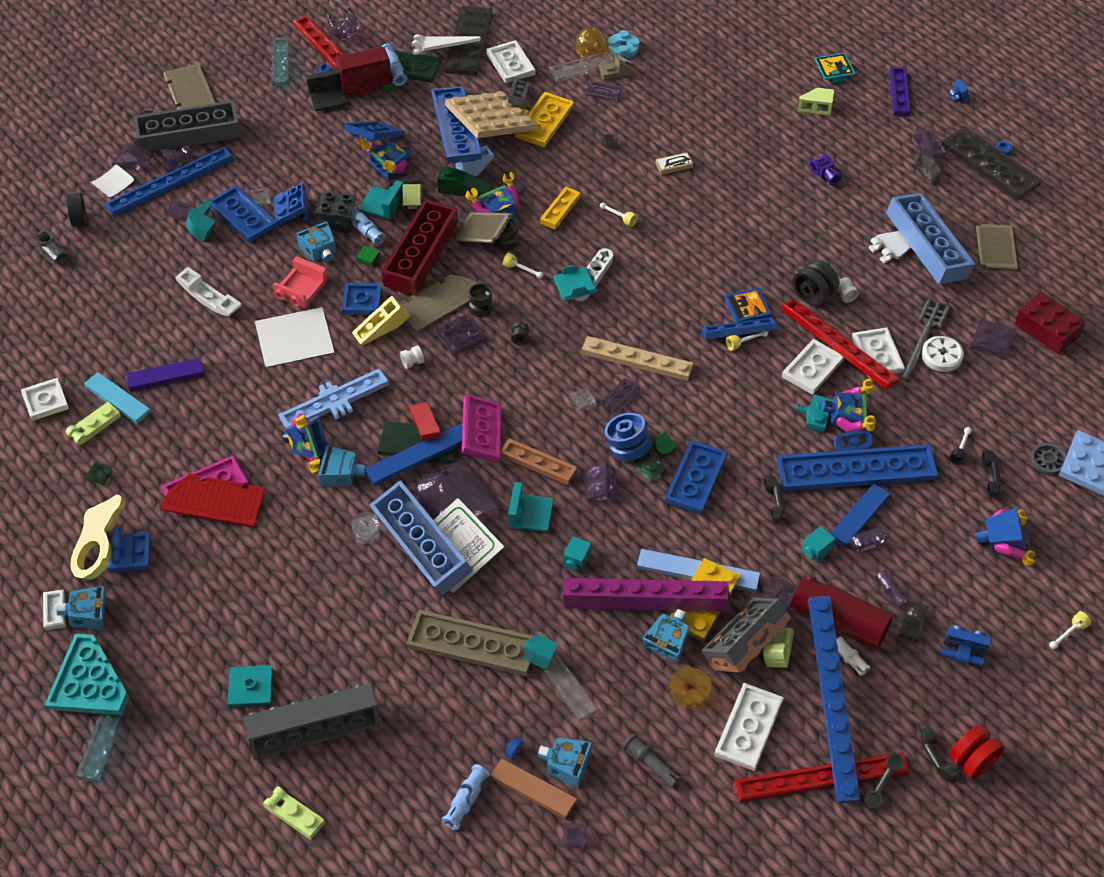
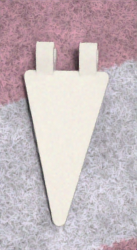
[412,34,481,55]
[869,231,911,264]

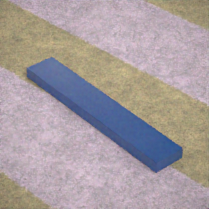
[365,423,463,486]

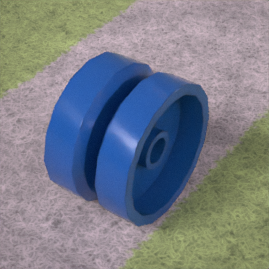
[604,412,652,461]

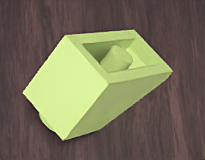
[798,88,834,115]
[403,184,423,209]

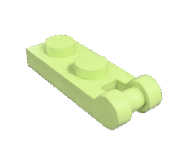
[66,402,121,445]
[263,787,325,840]

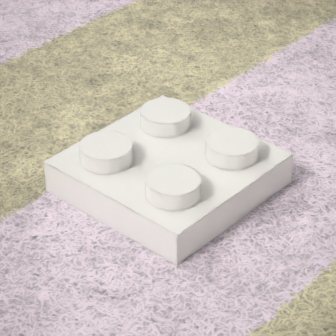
[21,378,69,421]

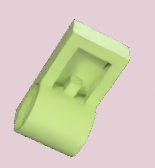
[763,628,794,668]

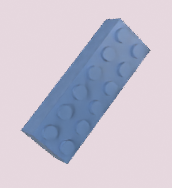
[886,193,975,284]
[370,480,473,596]

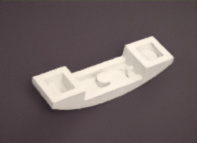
[175,267,242,316]

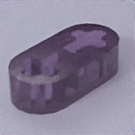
[849,527,888,553]

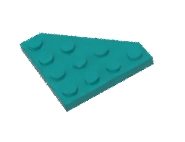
[44,634,130,715]

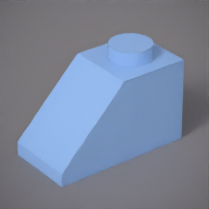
[456,145,494,177]

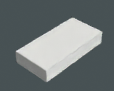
[43,590,66,631]

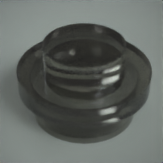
[601,134,618,149]

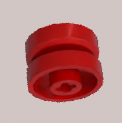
[949,724,1005,780]

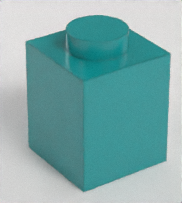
[802,526,835,563]
[563,536,591,572]
[523,633,558,670]

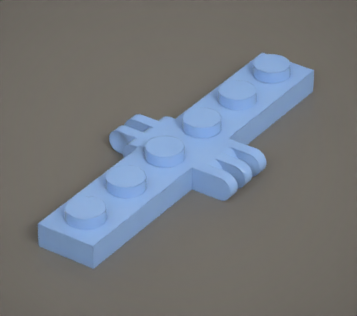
[279,369,389,429]

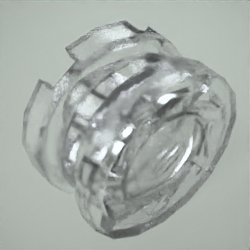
[352,512,381,544]

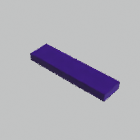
[889,67,911,116]
[126,358,204,391]

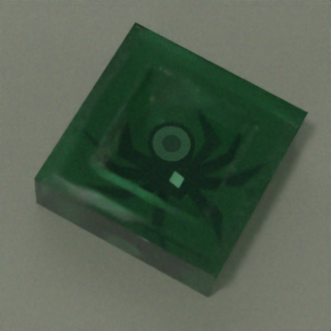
[85,462,113,485]

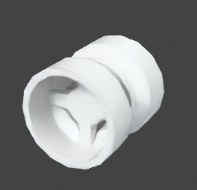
[836,277,859,303]
[400,345,424,369]

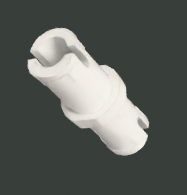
[836,637,870,676]

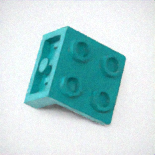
[359,180,403,220]
[508,482,553,532]

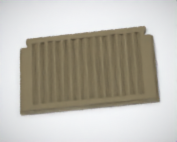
[455,212,512,243]
[976,224,1018,270]

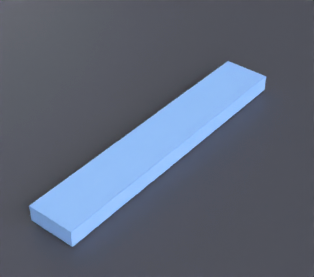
[637,549,760,593]

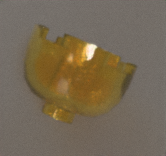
[575,28,607,59]

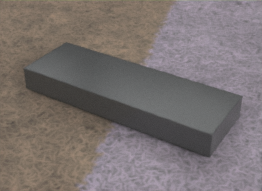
[507,79,529,107]

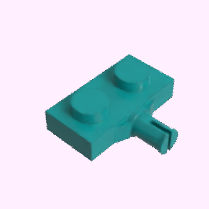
[795,394,832,433]

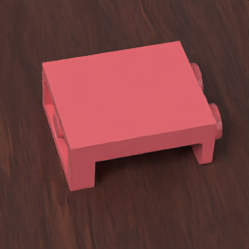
[273,256,328,309]

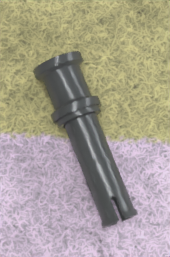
[622,733,681,788]

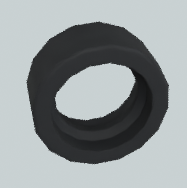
[66,193,87,227]

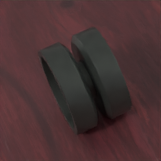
[792,259,840,306]

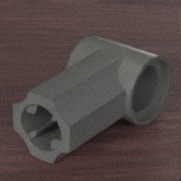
[37,231,68,265]

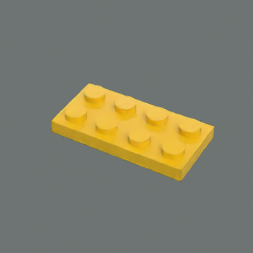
[515,92,574,148]
[670,558,741,642]

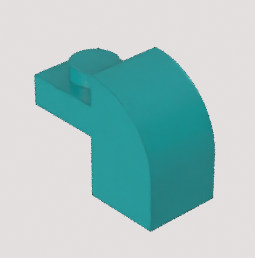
[186,199,215,242]

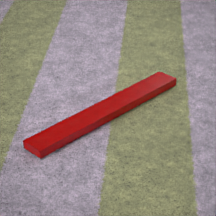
[294,16,374,95]
[781,300,900,390]
[734,752,910,803]

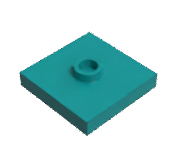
[228,665,273,708]

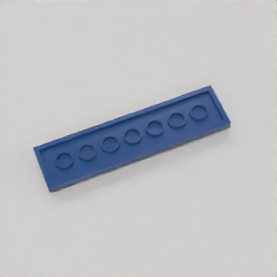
[431,86,482,163]
[777,444,938,491]

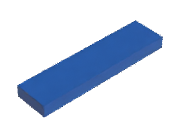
[702,318,777,339]
[830,484,890,548]

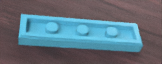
[84,372,151,424]

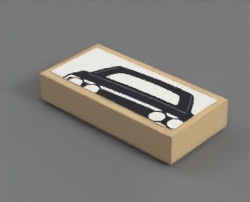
[655,152,693,175]

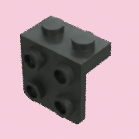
[306,69,347,111]
[314,192,357,233]

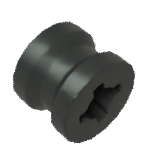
[511,322,530,345]

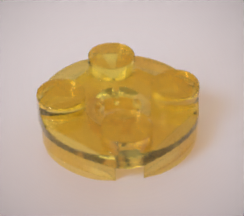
[669,666,711,708]

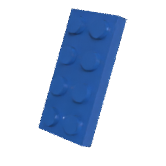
[344,121,405,142]
[209,185,278,243]
[665,440,727,515]

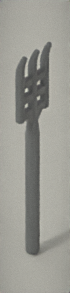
[902,298,950,381]

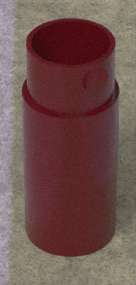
[791,575,894,650]

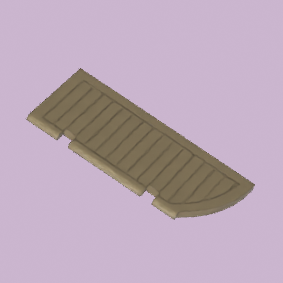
[163,63,215,109]
[401,274,477,333]

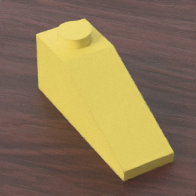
[352,296,411,346]

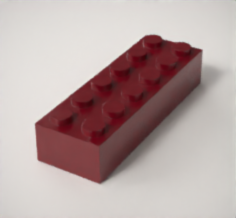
[382,200,458,296]

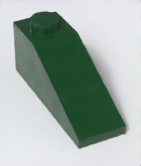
[437,166,492,198]

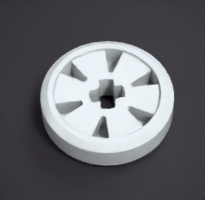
[922,336,964,372]

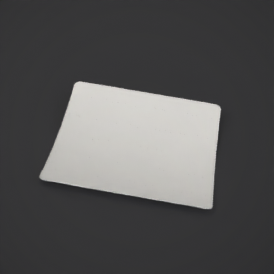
[91,165,134,197]

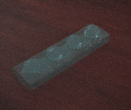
[272,37,289,86]
[76,706,127,783]

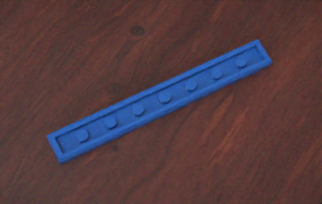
[104,146,234,217]

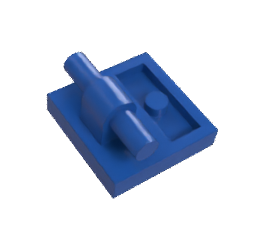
[274,183,310,226]
[107,527,151,573]
[941,626,991,666]

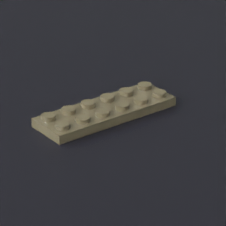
[406,610,534,676]

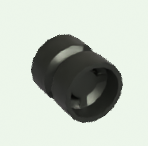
[496,218,519,251]
[468,283,493,317]

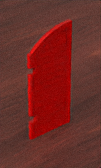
[160,474,265,527]

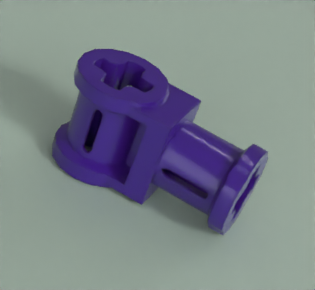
[809,154,842,186]

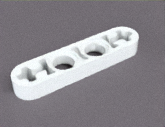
[574,248,613,301]

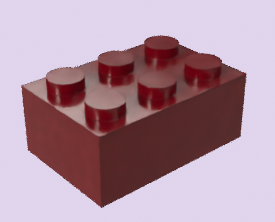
[336,47,392,95]
[1015,291,1086,355]

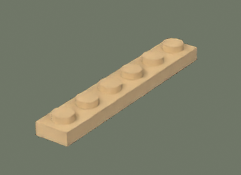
[582,336,693,381]

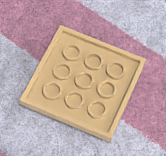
[445,91,536,138]

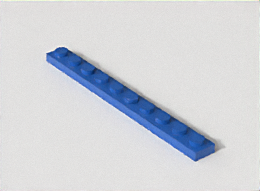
[808,596,860,803]

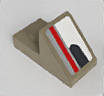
[599,52,635,80]

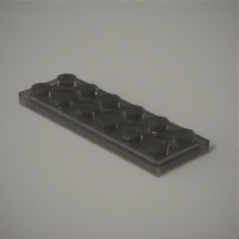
[445,6,493,76]
[941,126,1042,200]

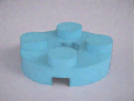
[608,30,640,59]

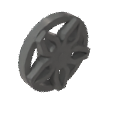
[1030,443,1067,476]

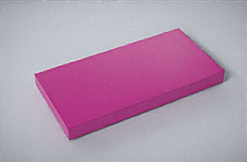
[462,394,501,463]
[161,455,249,518]

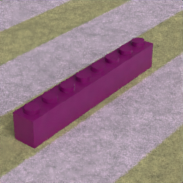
[562,578,730,612]

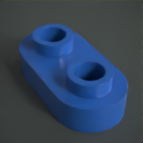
[834,429,873,451]

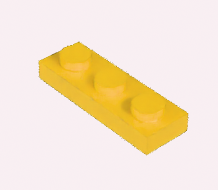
[540,186,580,230]

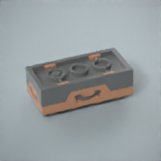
[701,598,791,672]

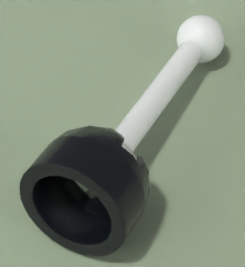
[949,427,972,465]

